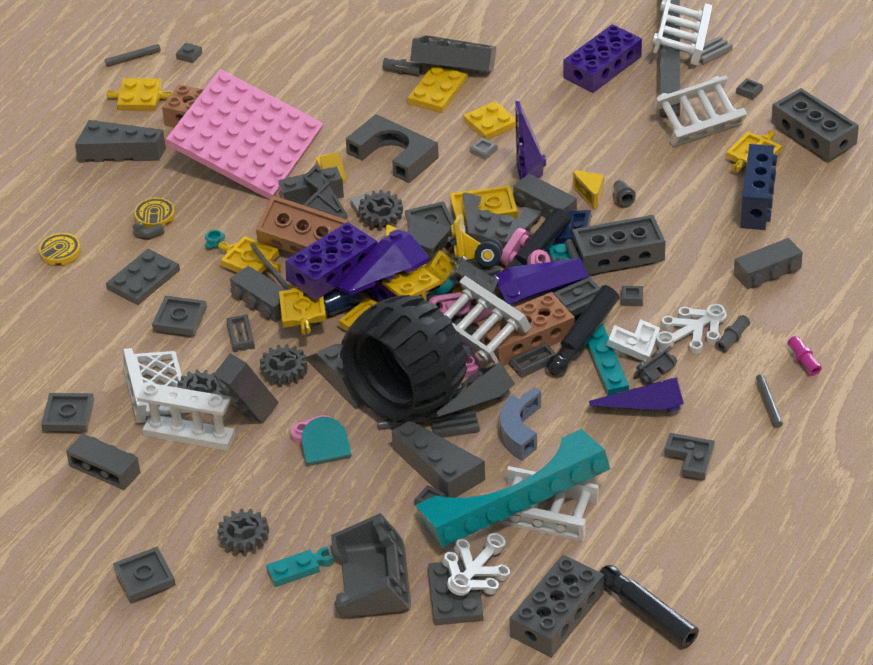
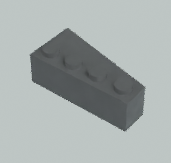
[410,35,496,74]
[213,353,279,424]

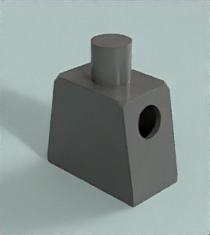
[407,214,450,260]

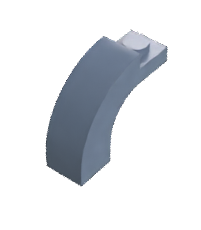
[500,387,541,461]

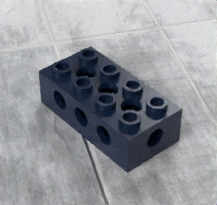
[740,144,777,230]

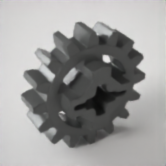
[358,190,403,229]
[260,344,308,385]
[177,369,225,396]
[217,508,269,554]

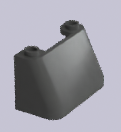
[330,513,411,617]

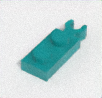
[266,547,334,587]

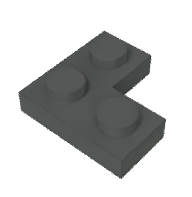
[664,433,715,480]

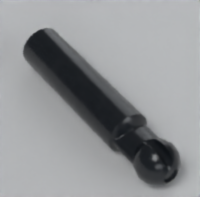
[502,208,571,271]
[547,285,620,376]
[599,565,699,648]

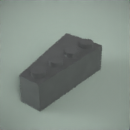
[75,120,166,163]
[392,420,485,498]

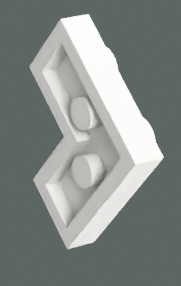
[606,319,660,361]

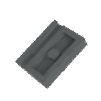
[553,277,600,316]

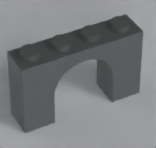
[346,114,439,183]

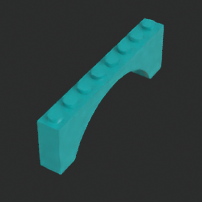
[416,429,610,547]

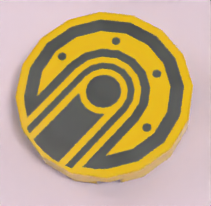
[134,197,175,228]
[39,233,81,265]

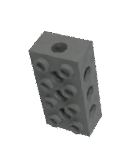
[771,88,859,161]
[572,215,666,274]
[509,554,604,658]

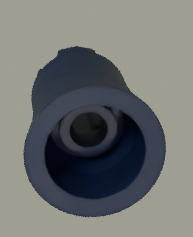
[323,287,362,316]

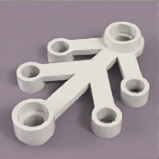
[656,304,727,354]
[442,533,510,595]

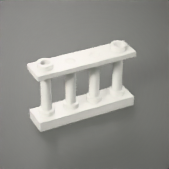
[652,0,712,65]
[652,75,747,147]
[444,276,531,364]
[137,382,236,451]
[496,466,599,542]

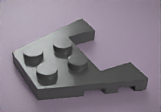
[260,165,348,219]
[462,192,542,248]

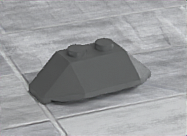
[307,344,364,410]

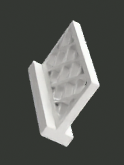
[123,348,190,423]

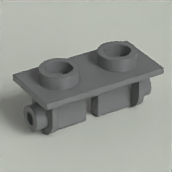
[633,346,677,385]

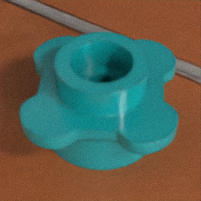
[205,230,225,248]

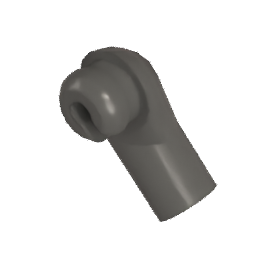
[132,222,164,239]

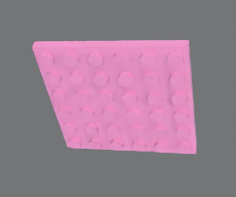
[165,69,323,200]

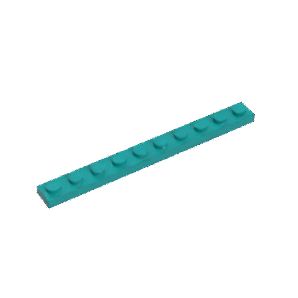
[548,243,629,396]

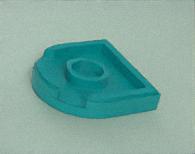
[302,417,352,466]

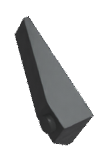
[427,362,515,419]

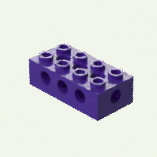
[563,24,642,93]
[285,222,377,300]

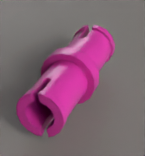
[787,336,822,376]

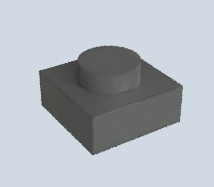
[176,43,202,63]

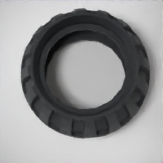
[340,295,467,422]

